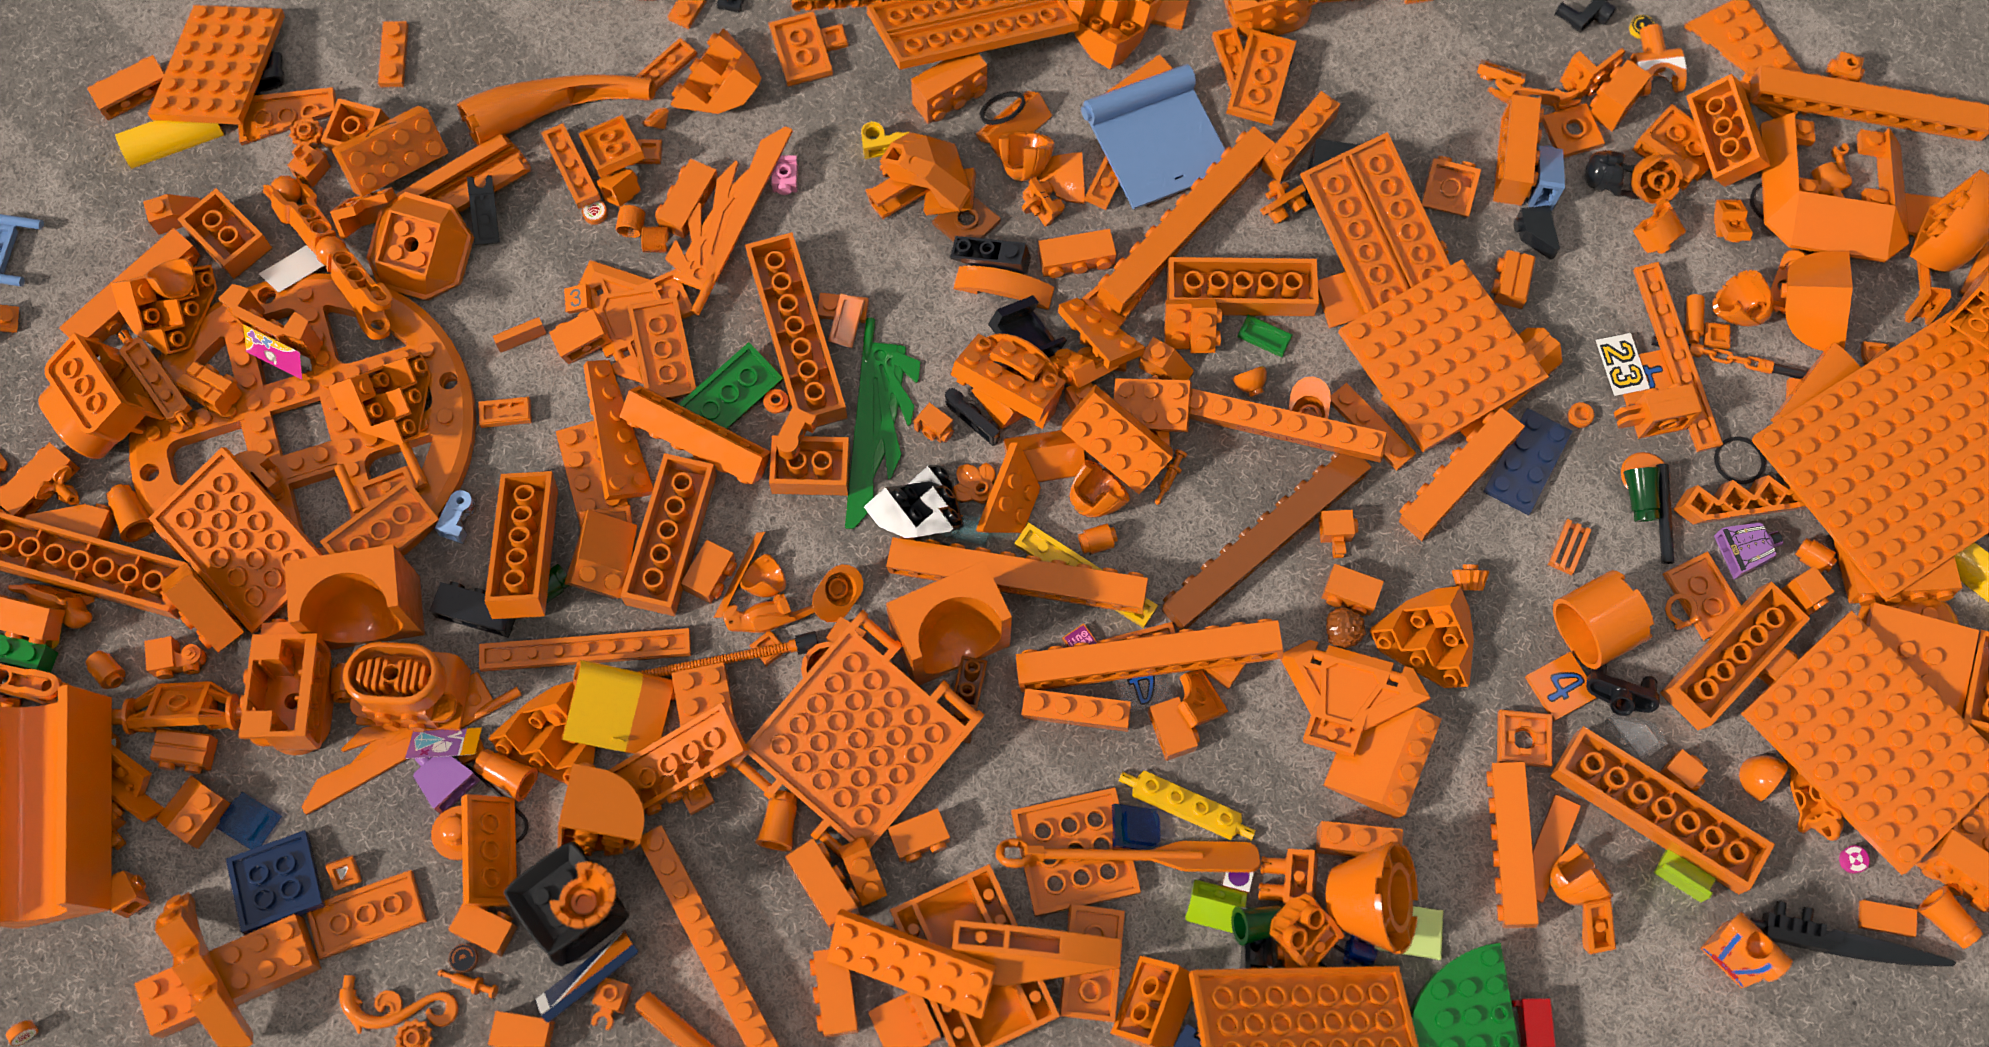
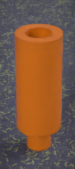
[1685,294,1705,344]

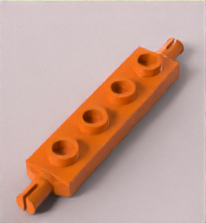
[118,330,193,430]

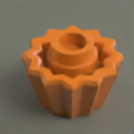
[289,117,323,149]
[1452,564,1489,591]
[394,1018,433,1047]

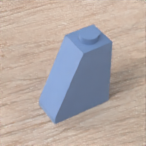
[1528,146,1565,211]

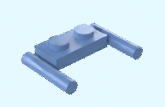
[0,214,44,287]

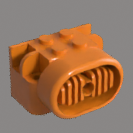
[1224,0,1321,38]
[38,333,165,459]
[239,633,334,755]
[343,642,471,732]

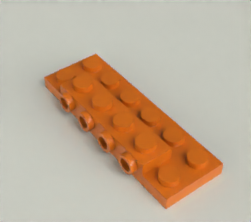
[608,702,749,816]

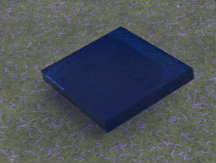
[216,792,282,850]
[1112,804,1161,850]

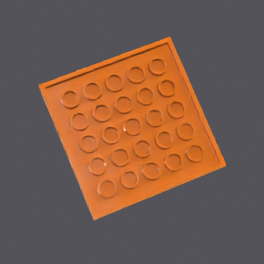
[1338,259,1549,452]

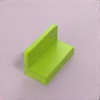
[1653,849,1716,902]
[1185,879,1247,933]

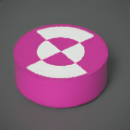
[1839,846,1869,874]

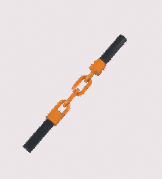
[1651,336,1808,379]

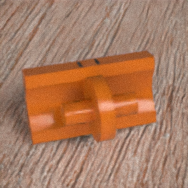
[1022,177,1065,227]
[1260,180,1307,224]

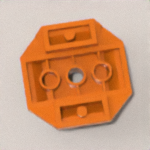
[366,192,474,301]

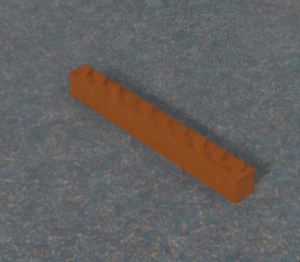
[1161,452,1372,630]

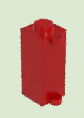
[1511,999,1555,1047]

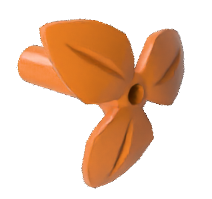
[35,465,79,505]

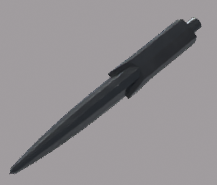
[1750,901,1956,967]

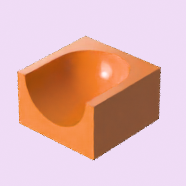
[285,544,425,650]
[886,560,1012,686]

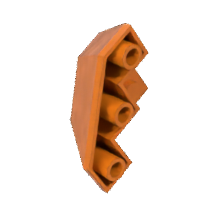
[1068,0,1162,70]
[670,28,761,114]
[880,132,972,211]
[111,264,217,354]
[328,352,431,444]
[1370,586,1474,688]
[488,681,595,785]

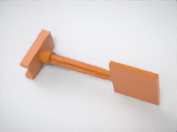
[1905,193,1951,325]

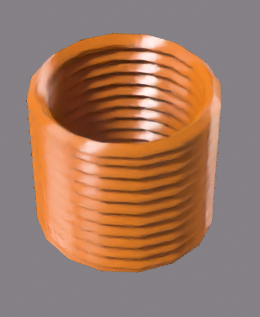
[615,205,646,238]
[641,226,669,253]

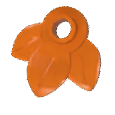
[953,462,996,504]

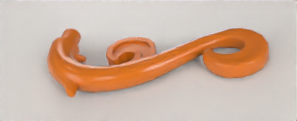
[339,975,459,1034]

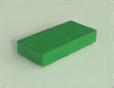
[1237,315,1293,357]

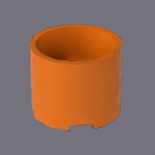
[1553,570,1654,669]

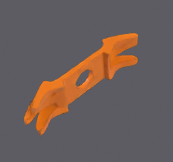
[1488,78,1581,111]

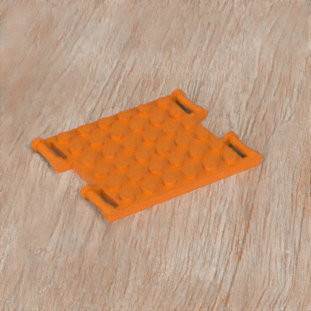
[729,609,985,860]

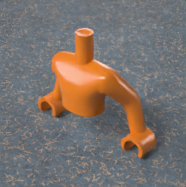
[1810,143,1852,198]

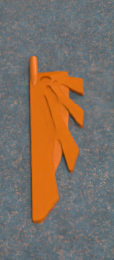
[665,127,793,316]
[302,672,522,815]

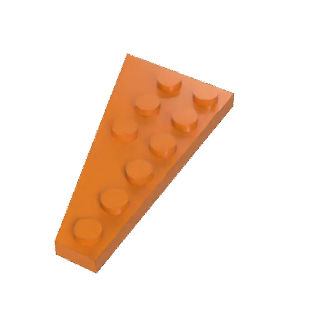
[1684,0,1808,115]

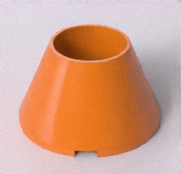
[1326,841,1418,954]

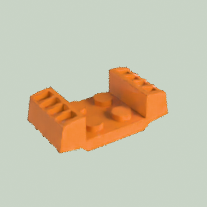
[218,284,323,360]

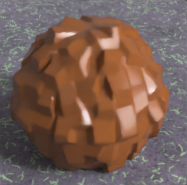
[1326,608,1366,649]

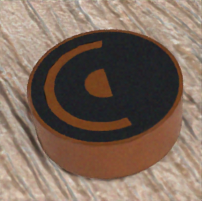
[449,944,478,973]

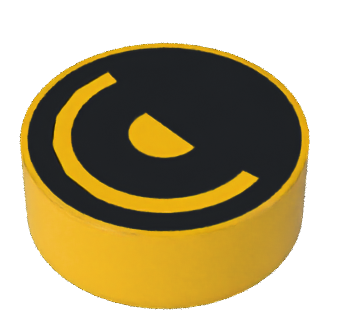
[1629,15,1654,39]

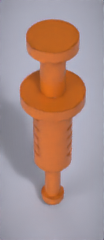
[1155,449,1187,505]
[438,969,499,999]

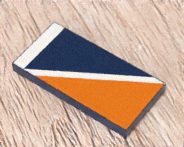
[535,930,639,1023]

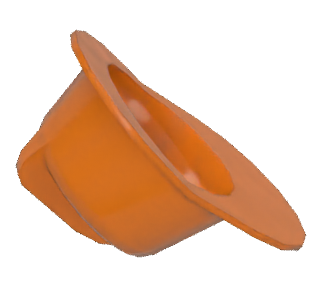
[1288,376,1331,419]
[812,564,864,623]

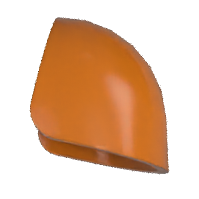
[145,259,195,299]
[740,554,786,598]
[1739,755,1788,801]

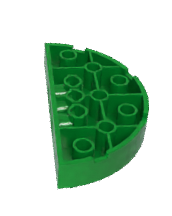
[1410,943,1519,1047]

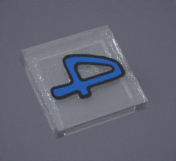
[1112,674,1173,714]

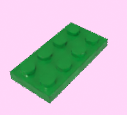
[678,342,783,429]

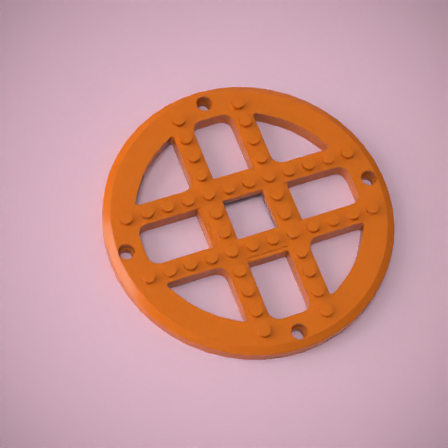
[129,274,476,560]

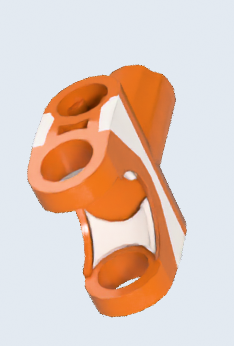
[1630,24,1686,96]

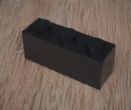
[429,581,516,638]

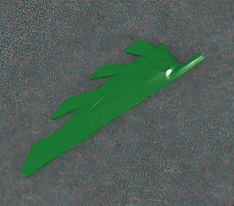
[845,317,920,529]

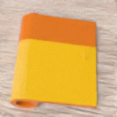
[562,660,675,754]

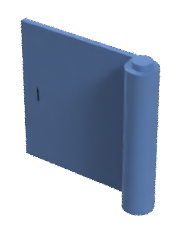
[1081,64,1225,210]

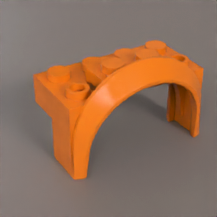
[951,333,1066,429]

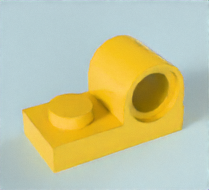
[861,122,909,159]

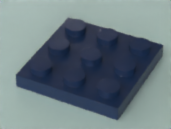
[226,830,325,935]

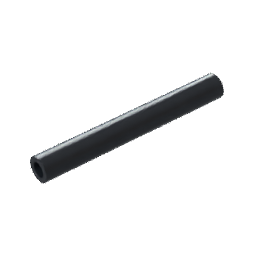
[1656,464,1675,564]

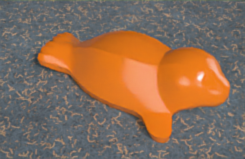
[8,583,95,629]
[1785,759,1844,841]

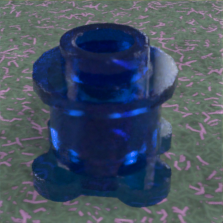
[1343,935,1378,967]

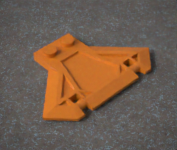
[578,260,694,384]
[1281,640,1431,758]

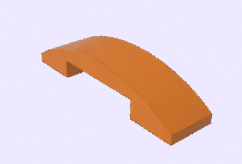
[953,266,1054,310]

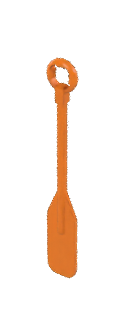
[995,838,1260,872]

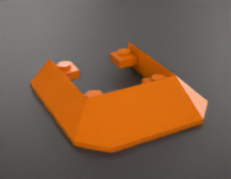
[1759,112,1909,263]

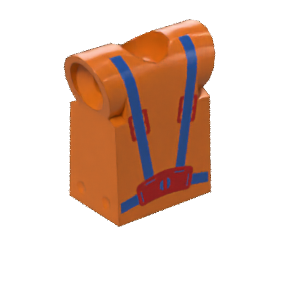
[1700,912,1792,989]

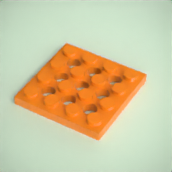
[1011,788,1141,917]

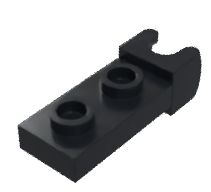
[467,175,500,245]

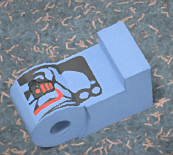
[435,490,475,544]

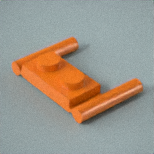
[334,441,428,514]

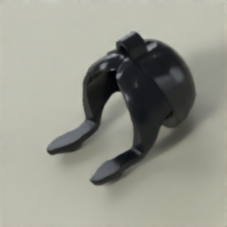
[1585,150,1640,200]

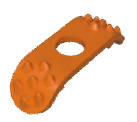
[1770,249,1806,314]

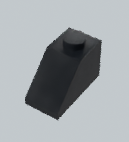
[1513,205,1560,259]

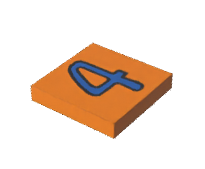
[1622,350,1673,406]
[1525,652,1597,722]

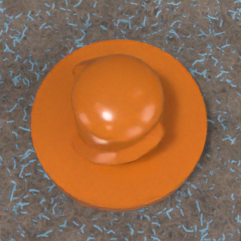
[431,806,462,861]

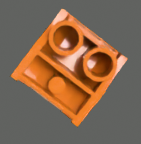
[1269,894,1345,968]

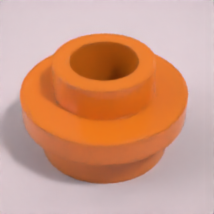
[763,389,789,414]

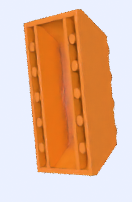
[890,864,1060,1047]

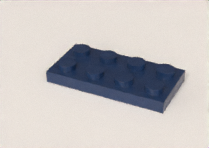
[1483,408,1572,516]

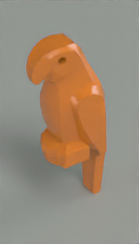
[723,593,814,633]

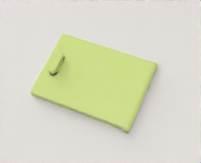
[1371,906,1443,960]

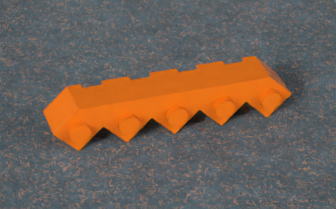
[1673,475,1807,525]

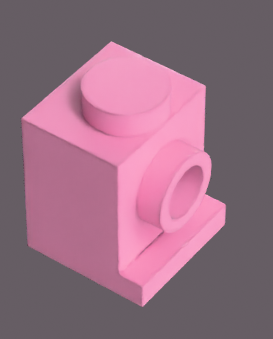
[772,155,798,195]

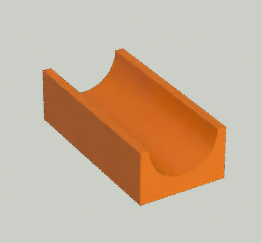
[0,684,112,929]

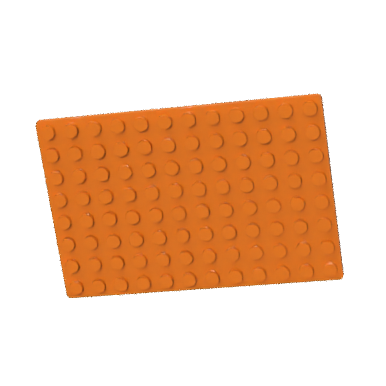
[1752,309,1989,600]

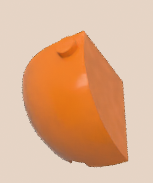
[1910,169,1989,271]
[1781,251,1853,351]
[1945,265,1989,350]
[557,763,644,856]

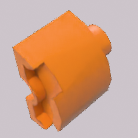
[1633,199,1686,254]

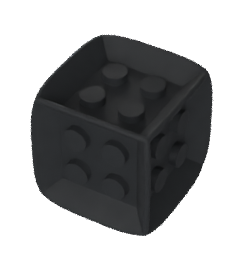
[504,841,629,967]

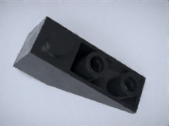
[950,236,1031,275]

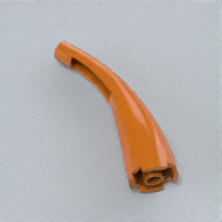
[457,74,656,146]

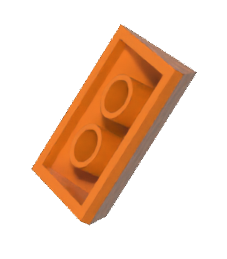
[1003,430,1085,482]

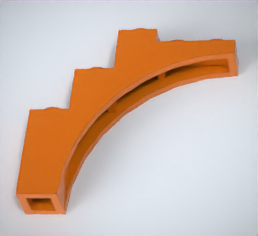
[155,892,253,1047]

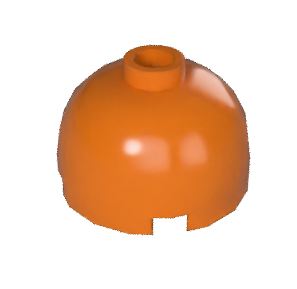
[1631,155,1683,205]

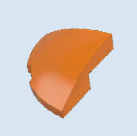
[1038,152,1085,204]

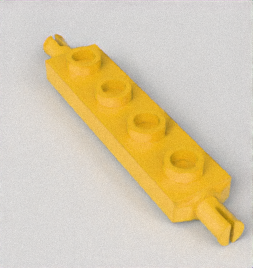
[1118,770,1256,840]

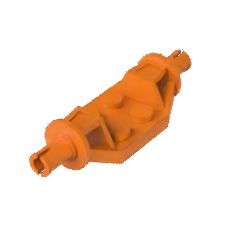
[112,681,242,735]

